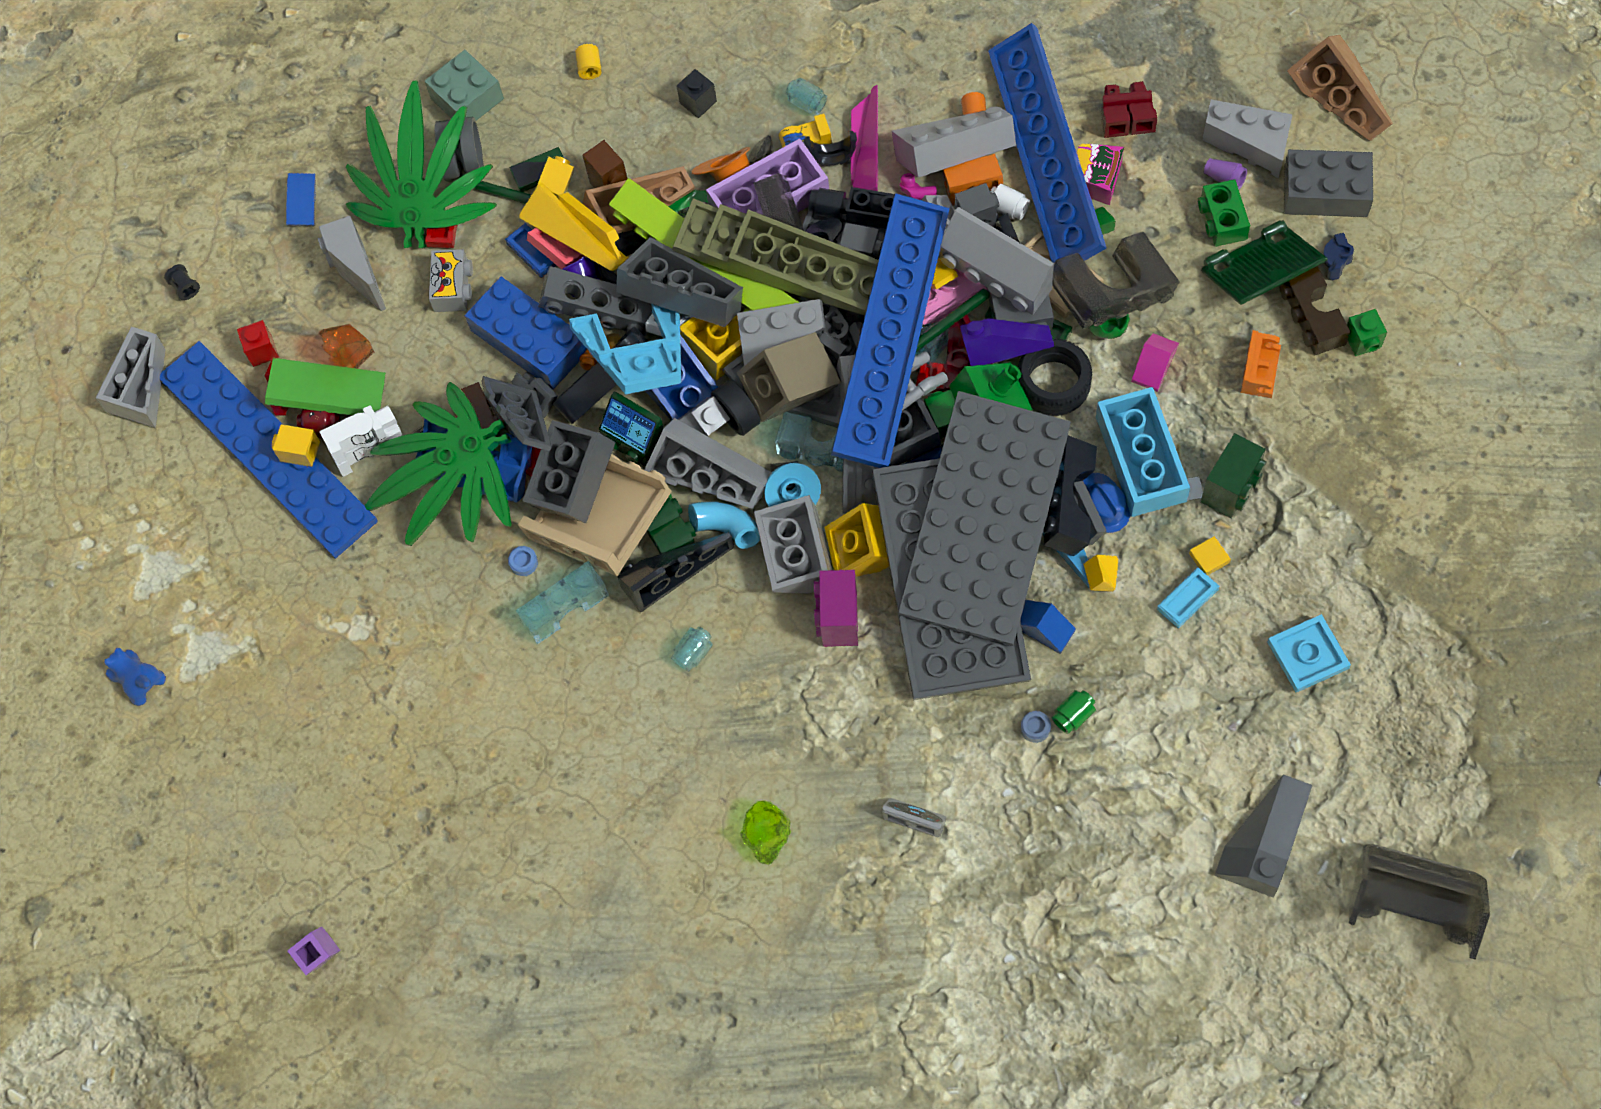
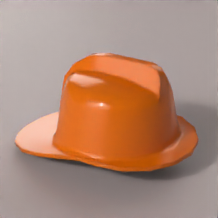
[692,147,750,183]

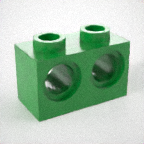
[1198,179,1250,247]

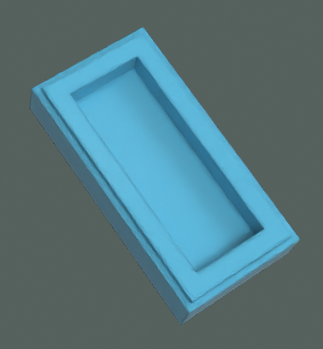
[1157,567,1220,629]

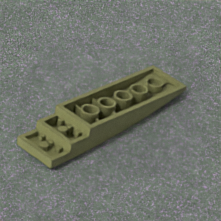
[672,199,878,315]

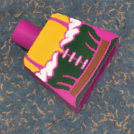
[1077,144,1124,205]

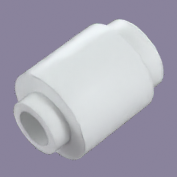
[990,184,1030,220]

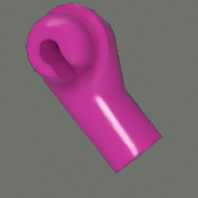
[899,173,937,200]

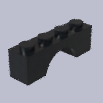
[1043,435,1097,556]

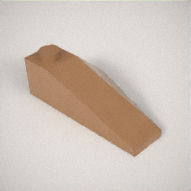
[1287,35,1393,141]
[582,166,695,234]

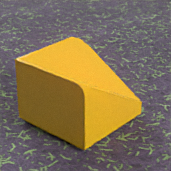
[1083,555,1118,592]

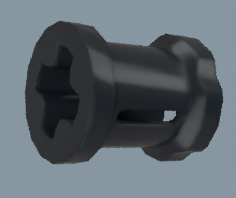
[164,264,200,301]

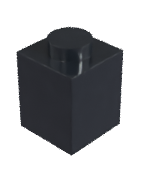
[676,69,717,118]

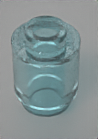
[786,77,827,114]
[671,626,713,672]

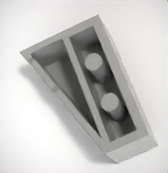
[1202,99,1292,178]
[96,326,166,428]

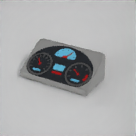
[882,798,946,837]

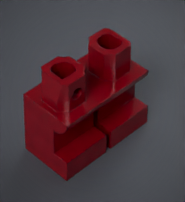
[1101,81,1158,138]

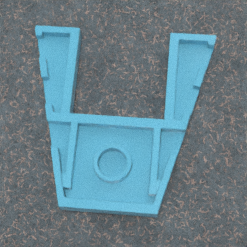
[569,304,681,394]

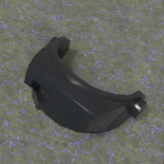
[804,131,857,166]

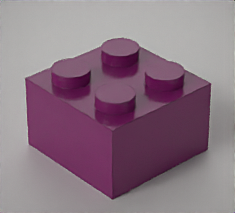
[814,570,858,647]

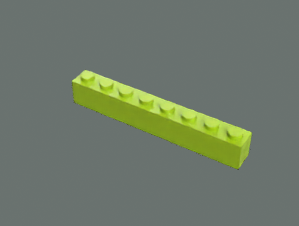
[609,178,799,312]

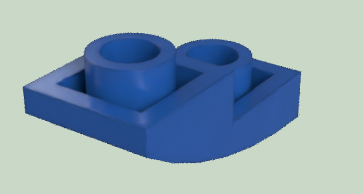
[286,173,316,226]

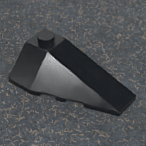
[617,532,734,613]

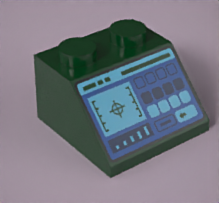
[599,391,664,467]

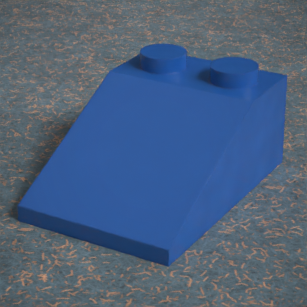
[645,335,718,421]

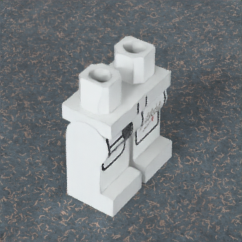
[319,405,402,477]

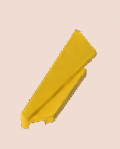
[519,183,629,271]

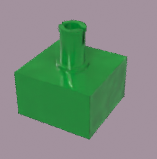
[949,363,1033,411]

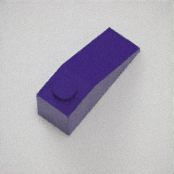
[960,318,1054,366]

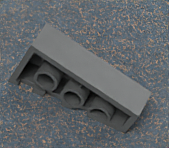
[616,237,743,327]

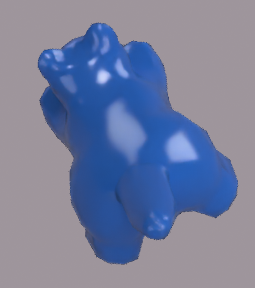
[104,648,166,706]

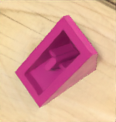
[1131,333,1179,392]

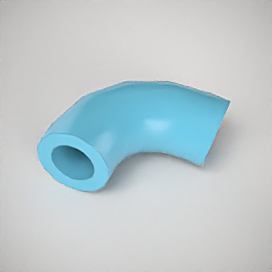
[688,501,760,549]

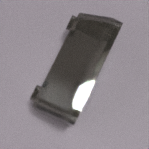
[1348,844,1490,960]

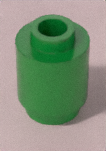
[1051,690,1096,734]

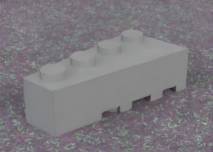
[892,107,1016,177]
[644,418,772,509]

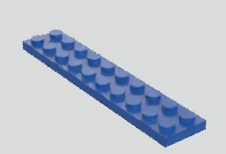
[988,23,1107,275]
[831,193,950,468]
[160,341,378,559]

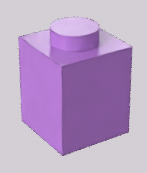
[288,927,341,975]

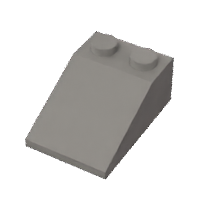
[318,216,386,311]

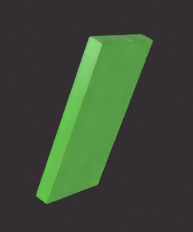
[265,358,386,415]

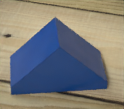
[1020,600,1076,654]

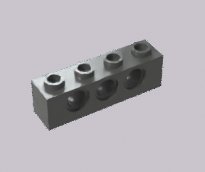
[538,266,652,336]

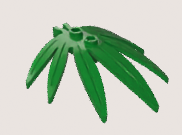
[346,80,497,248]
[365,382,512,546]

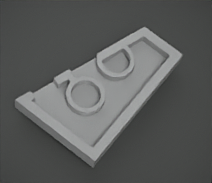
[737,299,826,366]

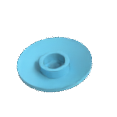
[764,463,821,507]

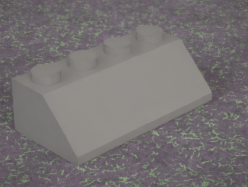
[939,207,1054,314]

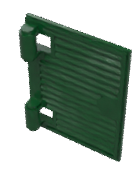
[1201,220,1328,305]

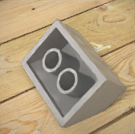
[754,495,832,594]

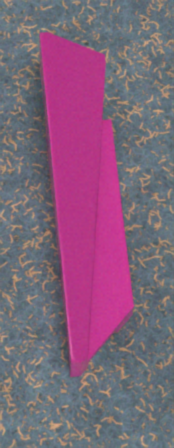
[851,85,878,191]

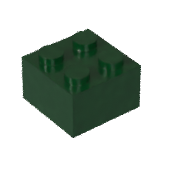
[1200,433,1267,519]

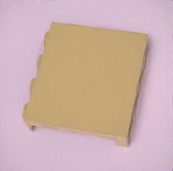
[518,454,672,576]

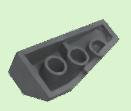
[481,376,552,451]
[1214,774,1312,898]

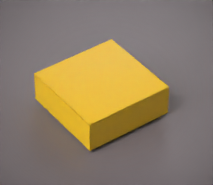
[1189,536,1231,575]

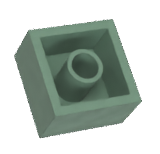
[424,49,504,121]

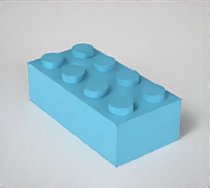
[1096,387,1190,517]

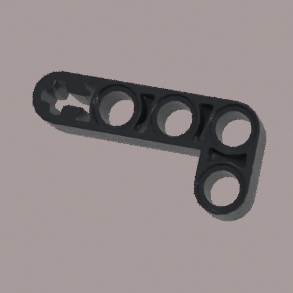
[552,326,649,425]

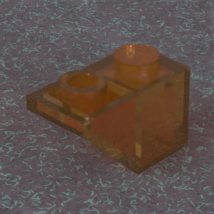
[319,324,375,369]

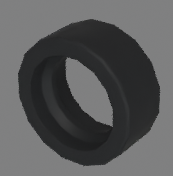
[711,380,761,436]

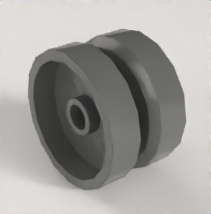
[435,116,484,181]

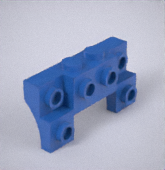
[415,418,532,503]

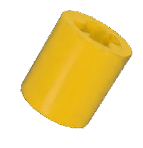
[575,44,602,80]

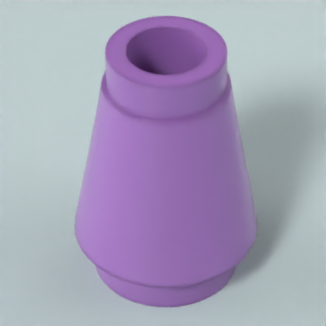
[1204,158,1247,189]

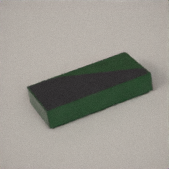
[509,147,564,192]

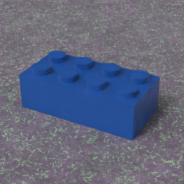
[464,276,587,390]

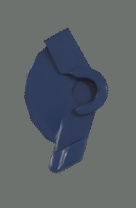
[1323,232,1354,280]

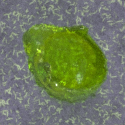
[740,800,791,865]

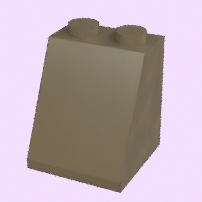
[737,332,841,423]

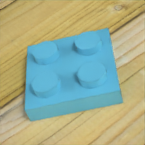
[1267,614,1351,693]

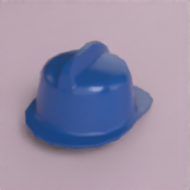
[1083,473,1131,533]

